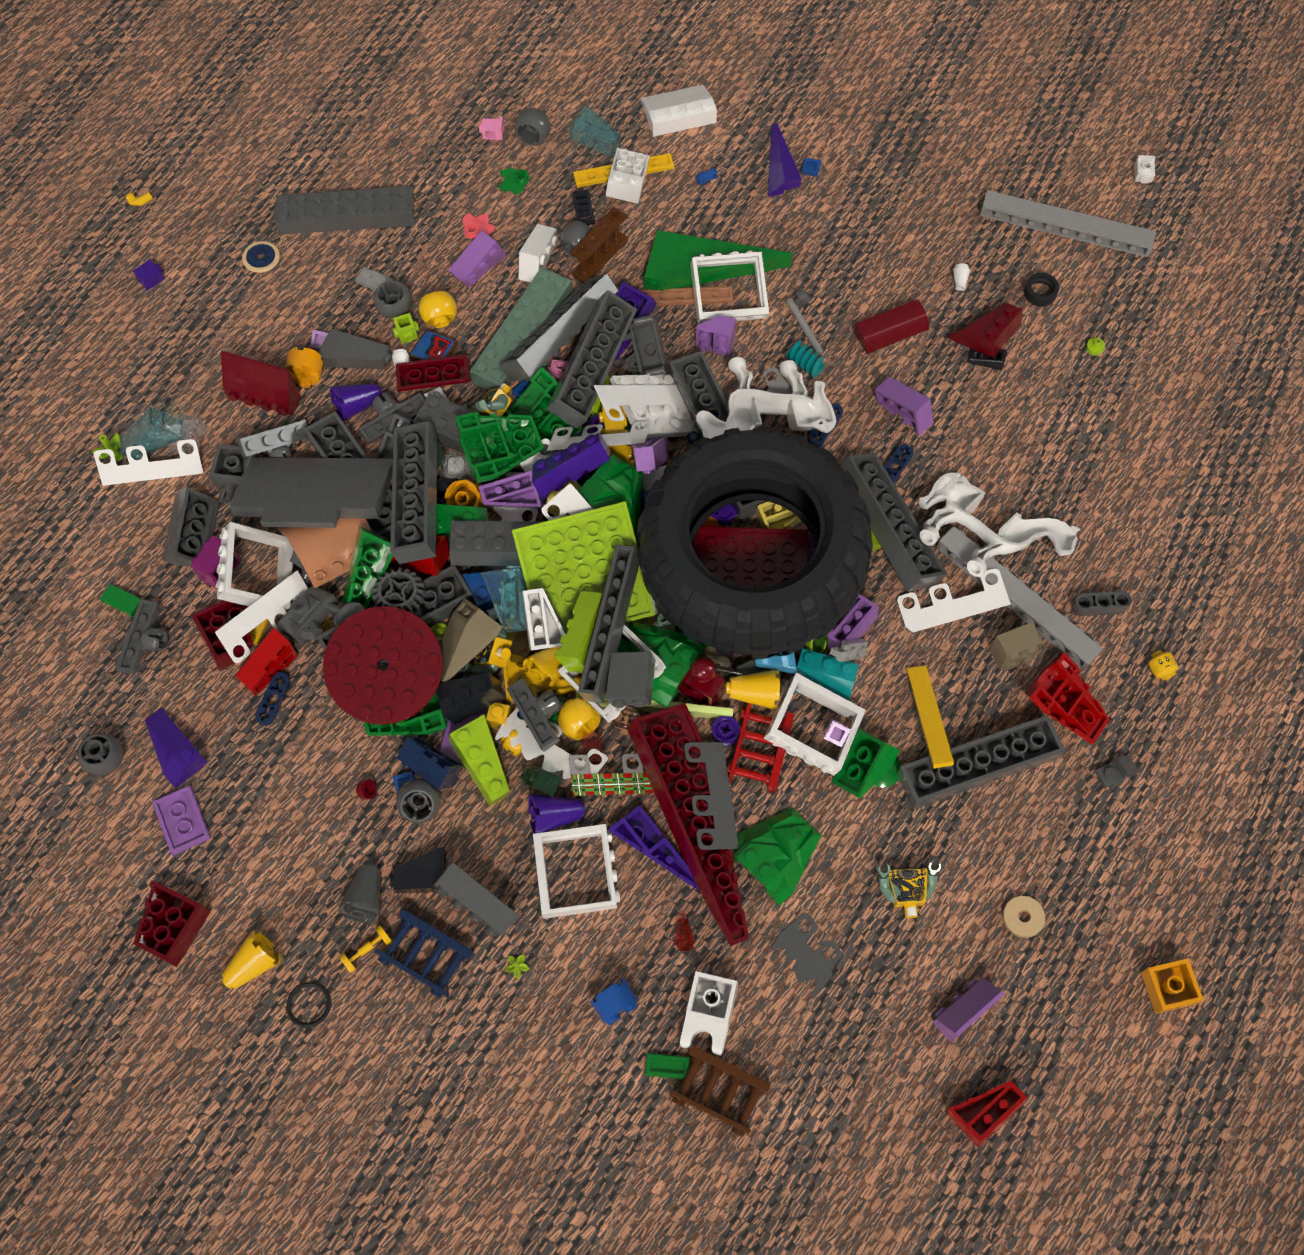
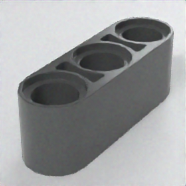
[1072,591,1132,616]

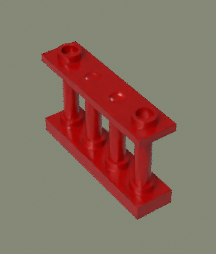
[727,703,794,793]

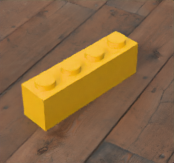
[599,405,634,466]

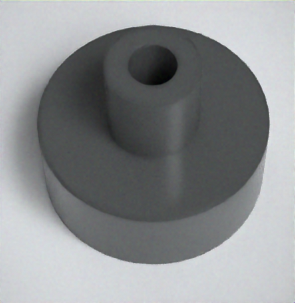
[794,287,812,305]

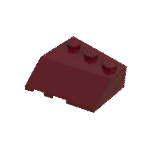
[191,601,252,671]

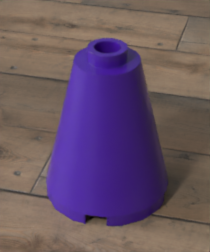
[330,384,382,421]
[528,794,585,834]

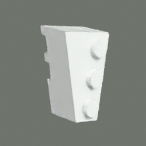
[519,224,558,282]

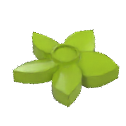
[505,954,530,979]

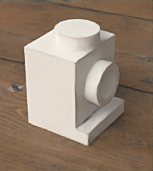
[1134,155,1155,183]

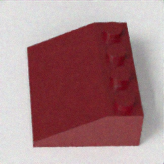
[221,351,301,416]

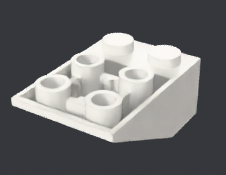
[606,148,650,204]

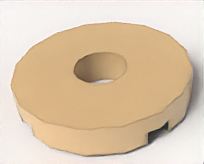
[1003,896,1045,938]

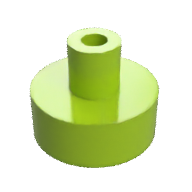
[1086,338,1105,356]

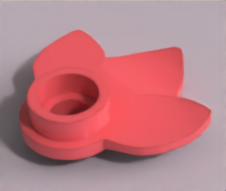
[463,213,495,239]

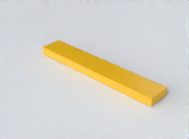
[573,153,674,188]
[907,665,954,768]

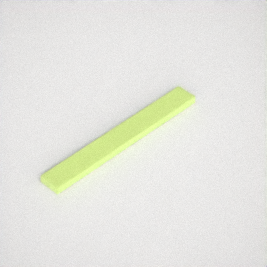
[576,692,733,719]

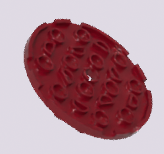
[323,606,443,725]

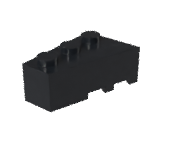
[436,672,505,725]

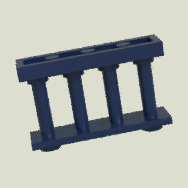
[375,909,475,999]

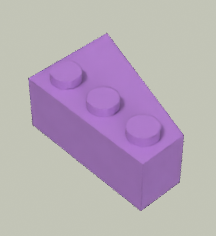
[448,230,506,288]
[827,594,878,650]

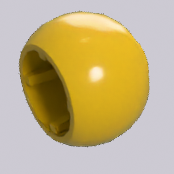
[419,291,457,328]
[557,697,601,740]

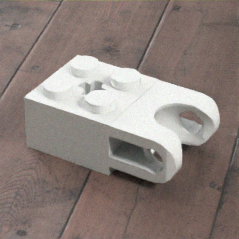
[680,971,738,1057]

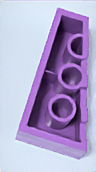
[631,437,669,474]

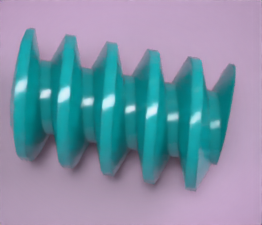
[786,340,825,378]

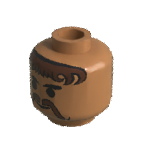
[614,706,641,736]

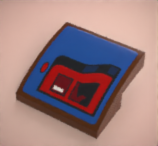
[409,329,458,361]

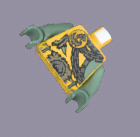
[459,383,512,416]
[459,624,512,675]
[876,859,941,918]

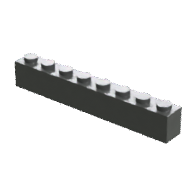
[578,545,640,703]

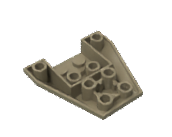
[440,599,503,682]

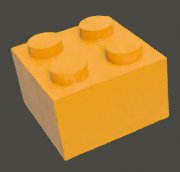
[1141,958,1204,1014]

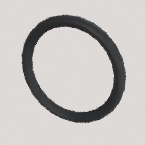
[286,982,331,1028]

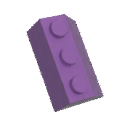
[933,978,1005,1042]

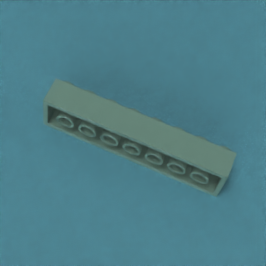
[469,267,573,390]

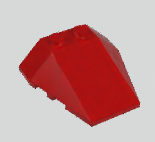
[1025,652,1110,744]

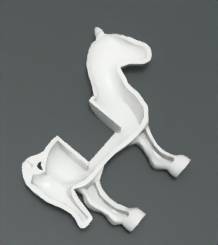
[696,357,836,439]
[919,473,1081,577]

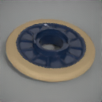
[242,241,280,273]

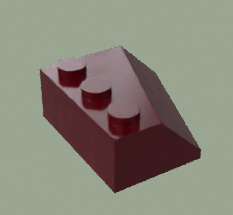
[947,303,1022,358]
[133,880,211,968]

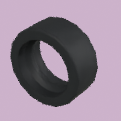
[1024,273,1060,307]

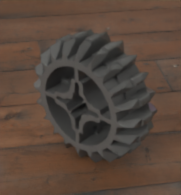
[372,567,425,613]

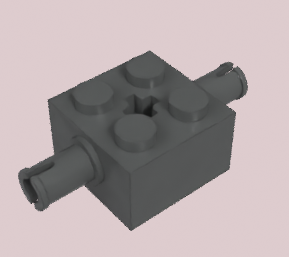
[209,434,259,503]

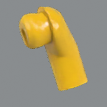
[125,192,153,206]

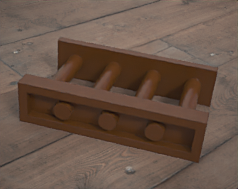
[570,207,628,283]
[670,1045,771,1137]

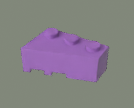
[875,377,933,436]
[479,470,546,509]

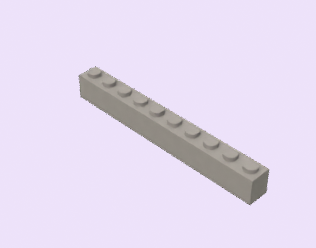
[980,190,1156,257]
[937,527,1103,670]

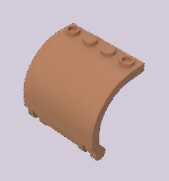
[278,518,373,588]

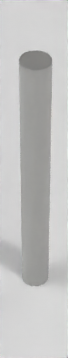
[786,298,824,356]

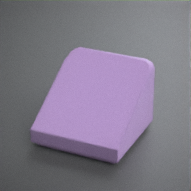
[310,330,328,349]
[823,719,851,747]

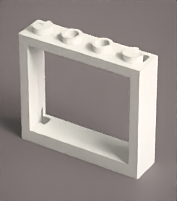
[690,250,769,325]
[215,522,294,611]
[558,625,666,723]
[764,673,865,776]
[533,824,620,919]

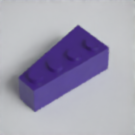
[532,433,610,500]

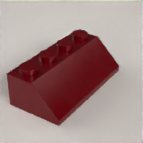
[395,354,471,392]

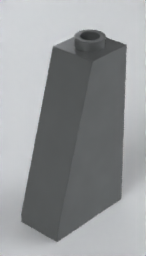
[318,329,392,369]

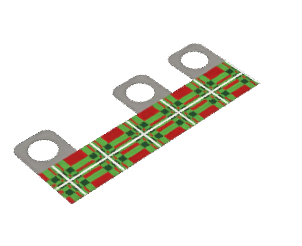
[569,754,654,796]

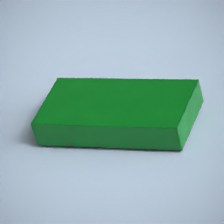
[100,584,142,617]
[645,1053,690,1079]

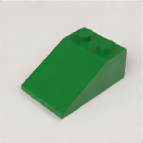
[831,729,900,799]

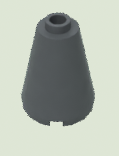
[338,863,381,923]

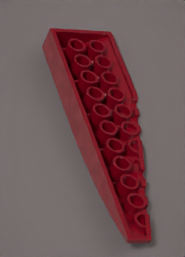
[627,703,750,947]

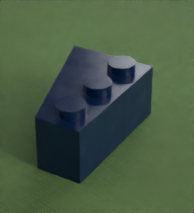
[397,736,464,790]

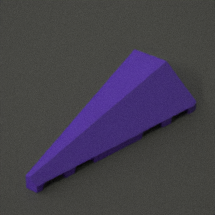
[768,123,801,197]
[609,805,699,890]

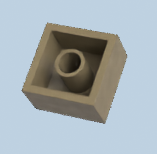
[990,622,1043,670]

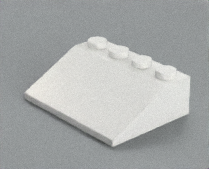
[640,85,717,137]

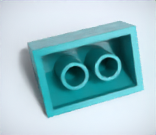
[794,648,859,701]

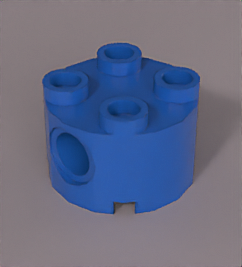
[590,978,639,1025]

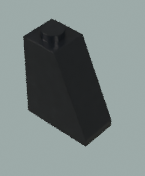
[390,847,446,893]

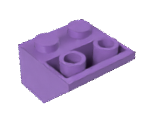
[696,315,737,356]

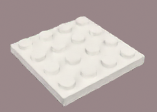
[610,374,697,438]

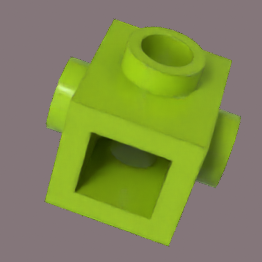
[392,313,419,344]

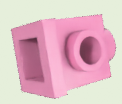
[479,116,504,140]

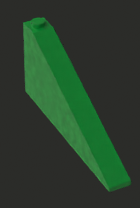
[644,230,793,291]

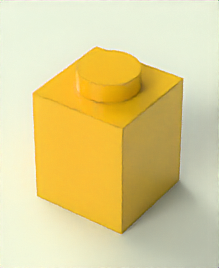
[486,703,512,729]

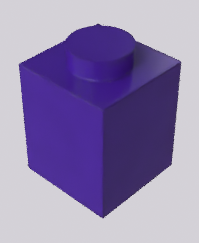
[133,259,164,291]

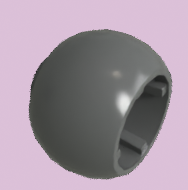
[515,108,551,146]
[560,221,592,258]
[374,280,412,319]
[77,733,124,776]
[396,779,441,823]

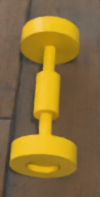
[338,925,392,973]

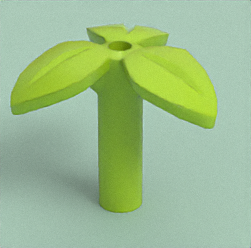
[92,433,123,462]

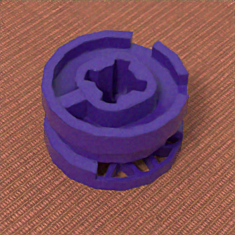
[712,716,740,746]

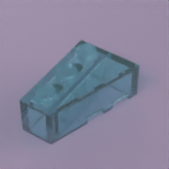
[569,104,621,159]
[120,407,183,460]
[481,567,527,633]

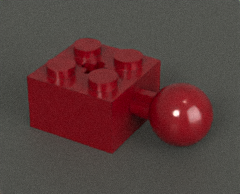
[678,657,725,706]

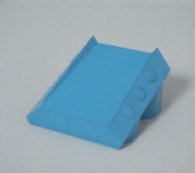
[755,651,797,674]

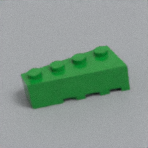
[436,504,488,536]
[343,526,393,609]

